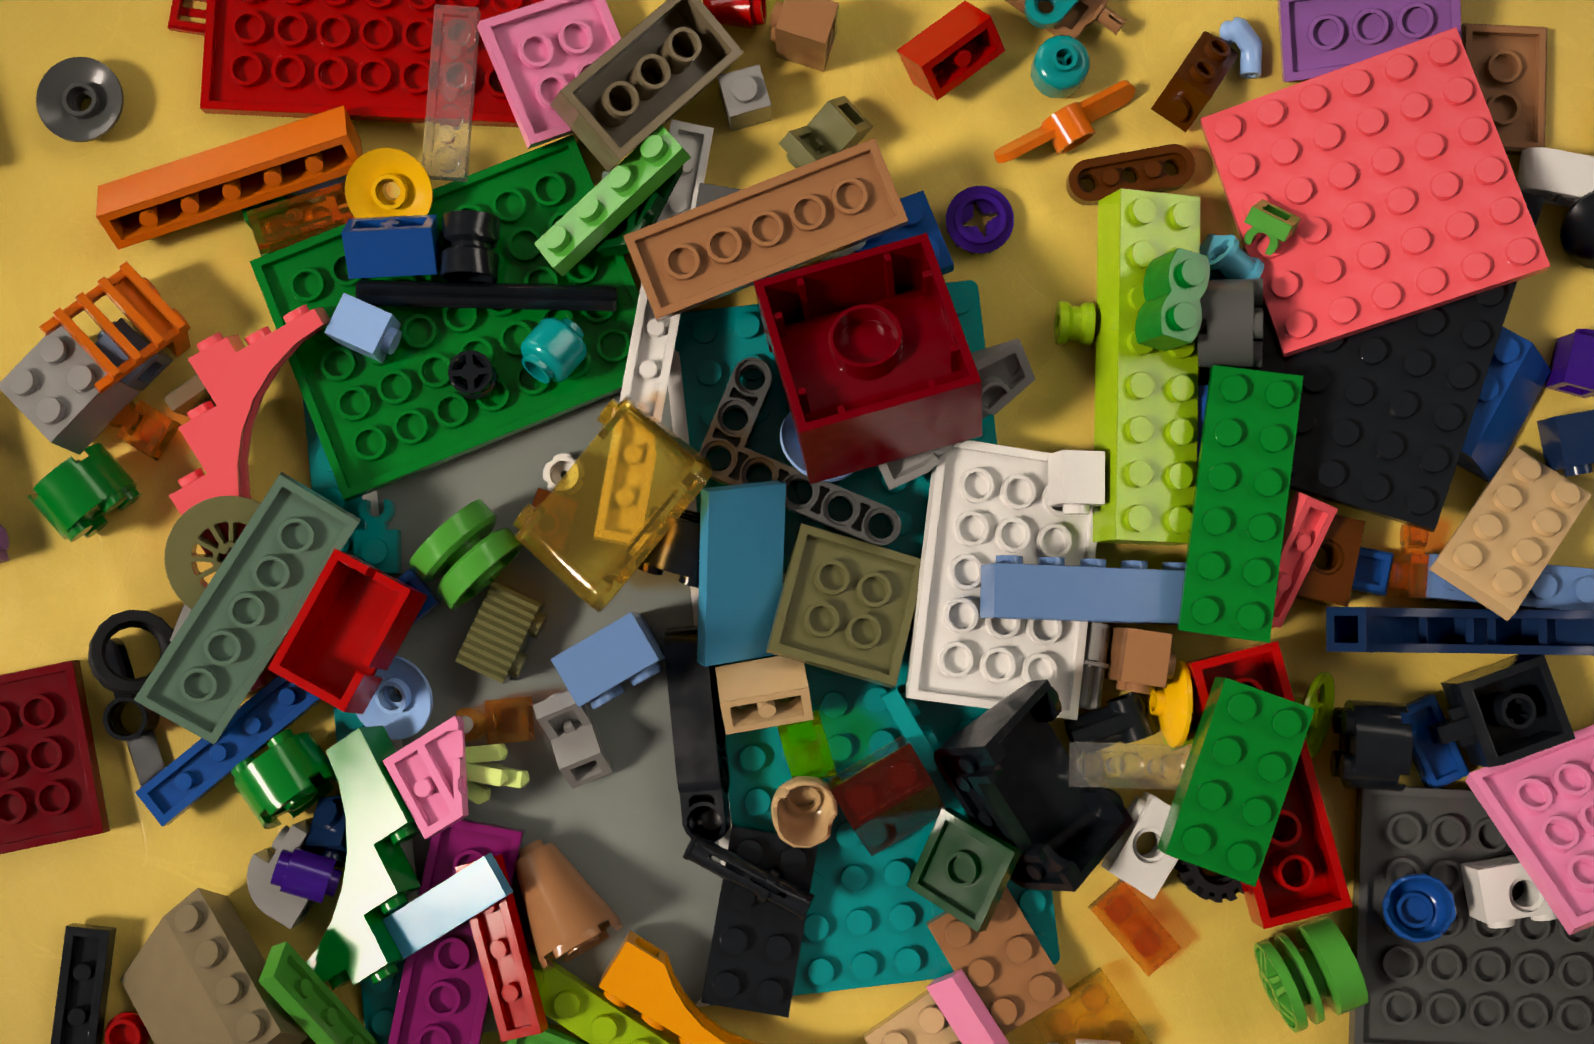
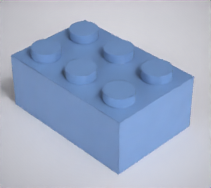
[551,612,665,710]

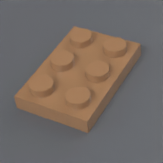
[926,886,1071,1035]

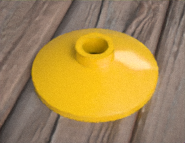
[345,147,433,218]
[1149,659,1193,748]

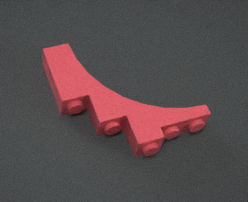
[169,304,331,565]

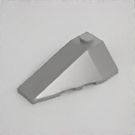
[878,339,1036,490]

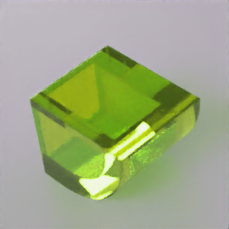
[777,710,837,779]

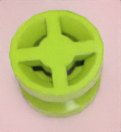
[1054,301,1096,345]

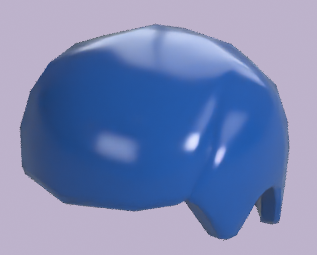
[1382,873,1457,943]

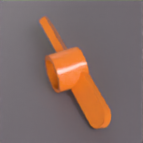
[994,80,1136,163]

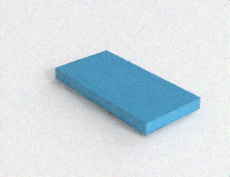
[697,480,786,667]

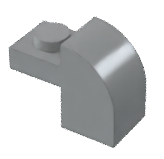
[532,691,613,789]
[247,820,315,929]

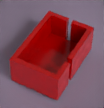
[268,549,428,714]

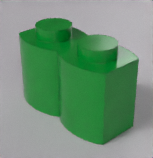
[1135,248,1210,351]

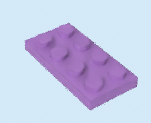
[1278,0,1462,82]

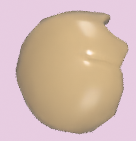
[771,776,838,848]

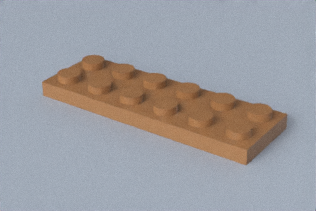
[623,138,908,322]

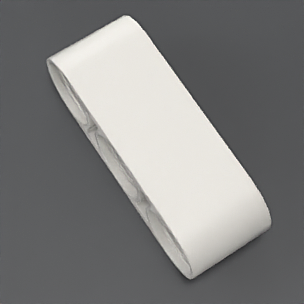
[1516,147,1594,207]

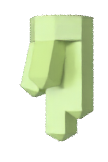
[465,743,530,804]

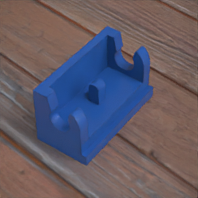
[341,214,441,279]

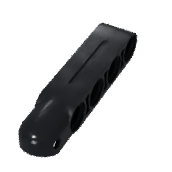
[664,626,731,843]

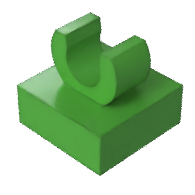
[1244,199,1302,256]

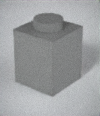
[718,64,772,132]

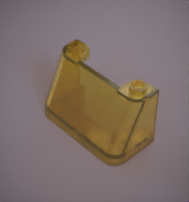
[512,395,713,612]

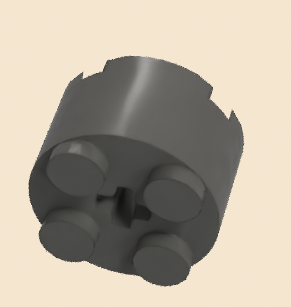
[1198,278,1263,368]

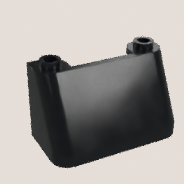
[933,679,1134,892]

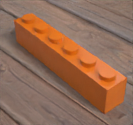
[96,105,363,250]

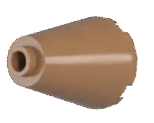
[514,839,623,971]

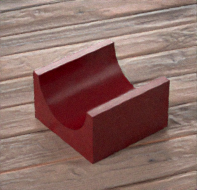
[753,233,982,484]

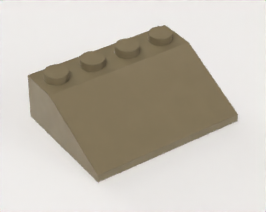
[120,888,309,1044]

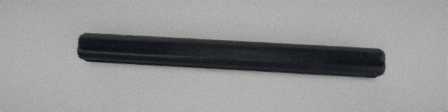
[355,280,618,312]

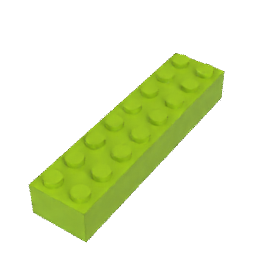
[1093,188,1200,546]

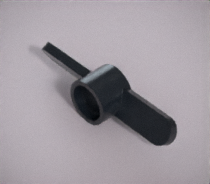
[103,638,165,788]

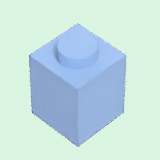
[324,293,402,363]

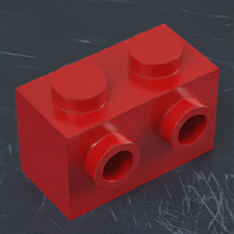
[897,1,1006,101]

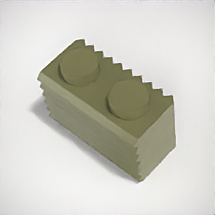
[455,581,548,684]

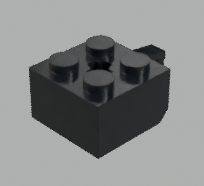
[1427,654,1575,767]

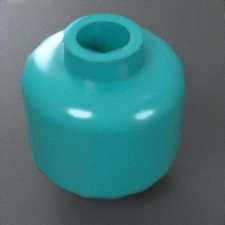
[1031,35,1090,98]
[520,318,587,384]

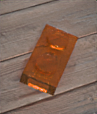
[1088,879,1181,977]

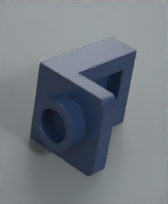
[305,796,347,867]

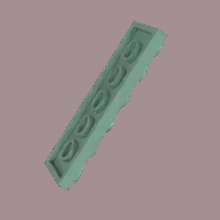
[134,472,360,745]

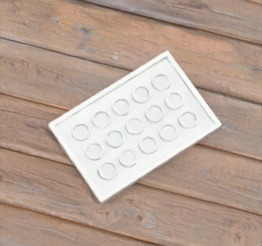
[904,440,1097,720]

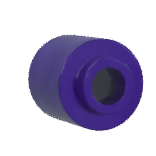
[270,848,343,904]

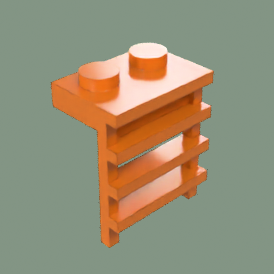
[39,261,191,394]

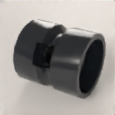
[440,210,500,283]

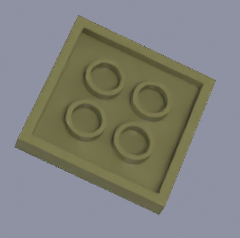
[766,523,921,688]

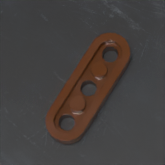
[1066,144,1195,205]

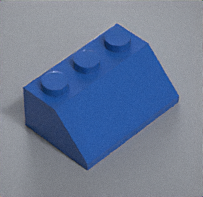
[1457,327,1551,482]

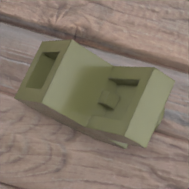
[779,96,874,168]

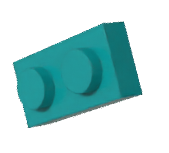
[880,687,940,775]

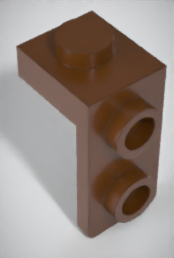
[1151,31,1239,132]

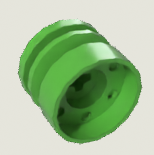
[1254,915,1369,1033]

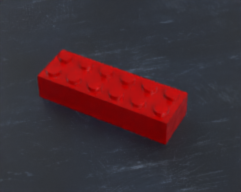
[1185,641,1353,929]

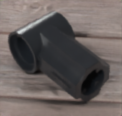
[1064,692,1158,756]

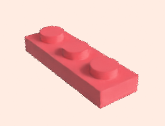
[1272,491,1338,628]

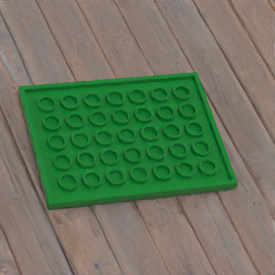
[250,135,671,502]

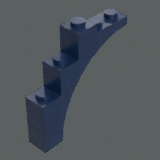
[1326,607,1594,656]

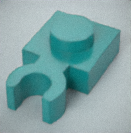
[354,499,401,574]

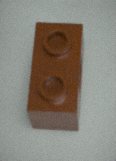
[1296,515,1366,607]

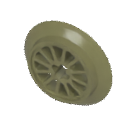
[164,496,261,610]

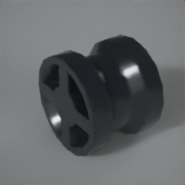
[448,350,498,400]

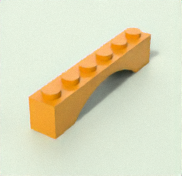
[598,930,763,1044]

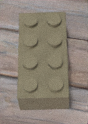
[550,0,744,172]

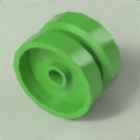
[409,499,524,610]

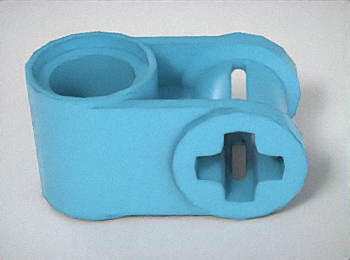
[1200,234,1264,280]

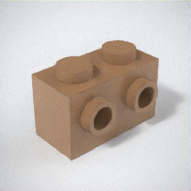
[770,0,839,72]
[1105,627,1176,695]

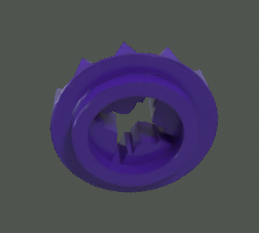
[946,186,1014,255]

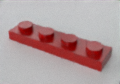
[455,853,549,1042]

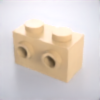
[715,656,814,735]

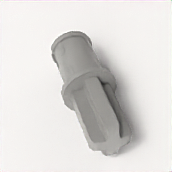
[1079,622,1111,710]

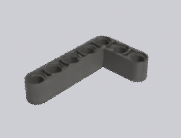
[698,357,901,547]

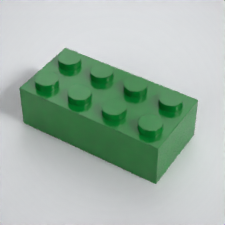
[1157,677,1315,887]

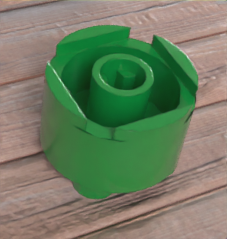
[28,443,141,542]
[231,729,338,829]

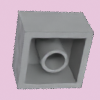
[0,326,140,455]

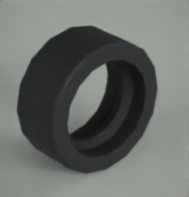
[88,610,173,695]

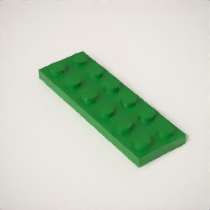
[1177,365,1304,643]

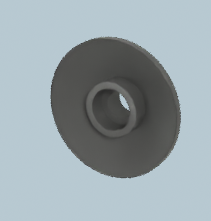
[36,57,124,142]

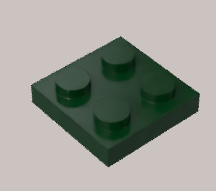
[907,807,1022,932]

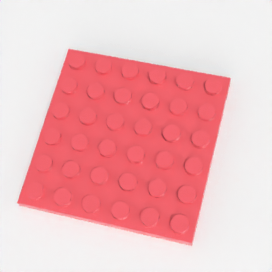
[1200,27,1550,358]

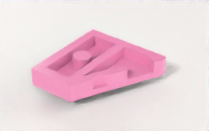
[383,716,469,839]

